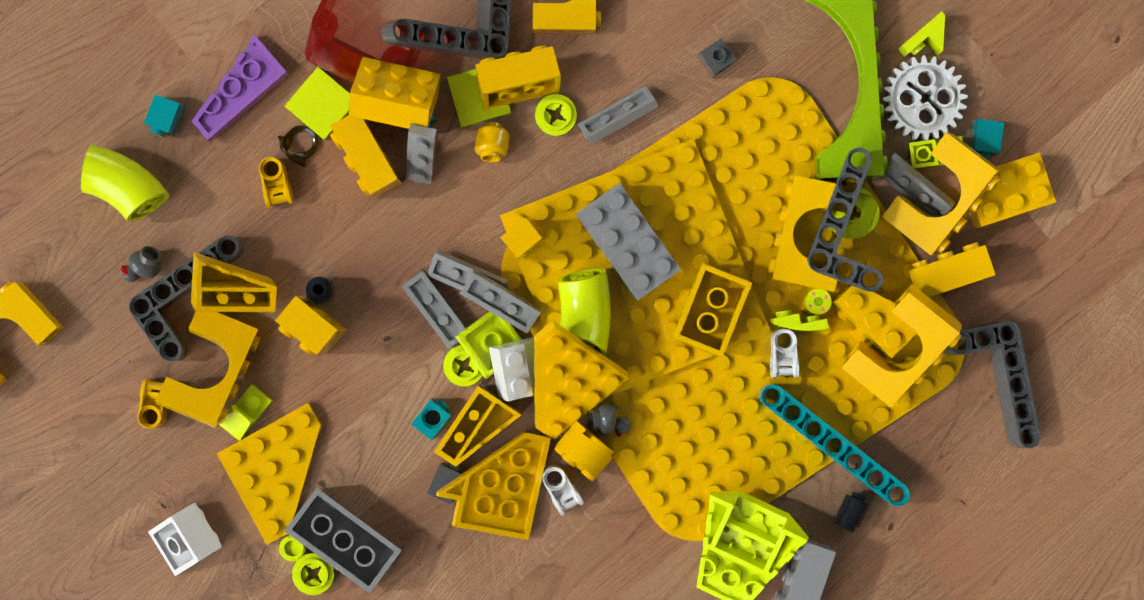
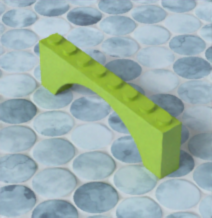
[805,0,887,181]

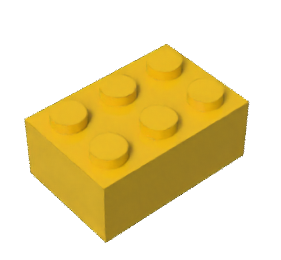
[475,45,561,110]
[348,57,441,129]
[330,116,402,199]
[958,152,1056,228]
[671,263,752,358]
[275,296,347,355]

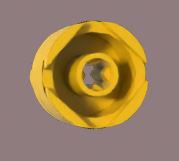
[554,420,617,482]

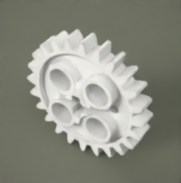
[881,55,968,141]

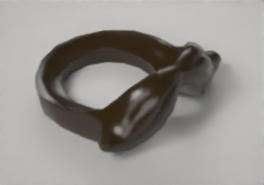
[278,125,318,167]

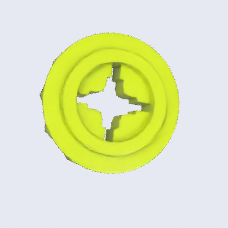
[535,94,577,136]
[443,345,483,386]
[292,553,334,595]

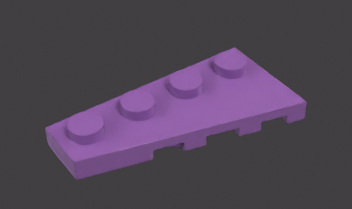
[192,34,289,142]

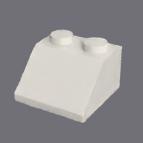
[489,337,535,401]
[148,503,222,576]

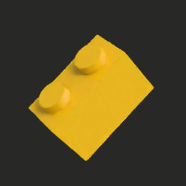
[500,217,544,260]

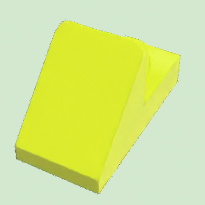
[898,11,945,57]
[219,384,273,441]

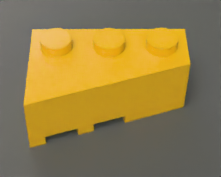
[908,242,996,297]
[191,252,277,312]
[832,285,917,358]
[434,385,522,467]

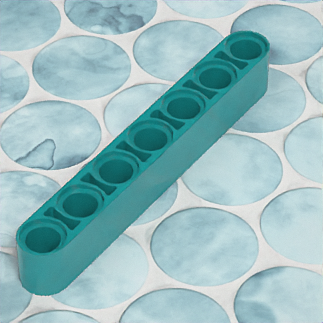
[759,384,910,507]

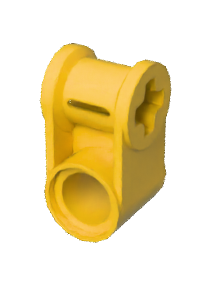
[259,157,294,209]
[138,378,168,429]

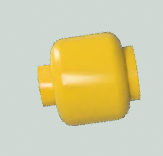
[474,122,510,163]

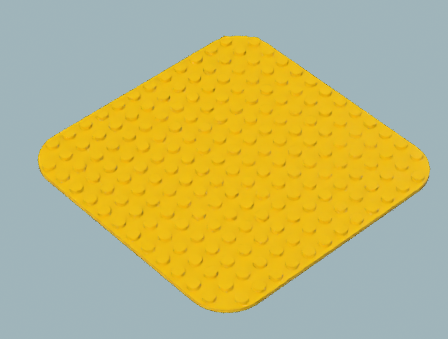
[501,77,965,541]

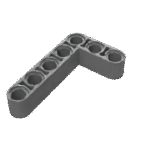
[381,0,511,59]
[807,147,883,292]
[129,236,244,361]
[943,321,1041,448]

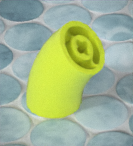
[81,144,169,222]
[557,268,611,356]

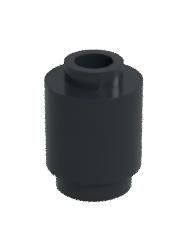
[306,277,335,303]
[835,491,870,532]

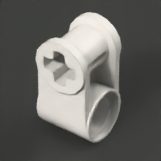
[770,328,799,379]
[543,464,585,516]

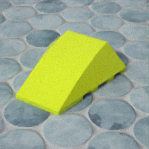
[697,491,809,600]

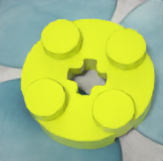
[829,186,880,239]

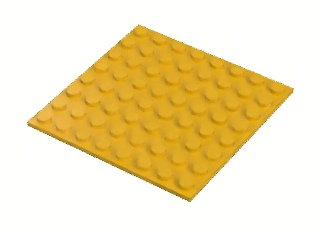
[500,138,771,399]

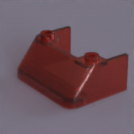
[304,0,424,85]

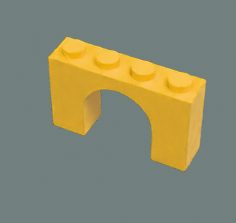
[533,0,601,34]
[882,132,1002,256]
[768,175,855,292]
[0,281,64,387]
[841,284,962,407]
[156,312,261,428]

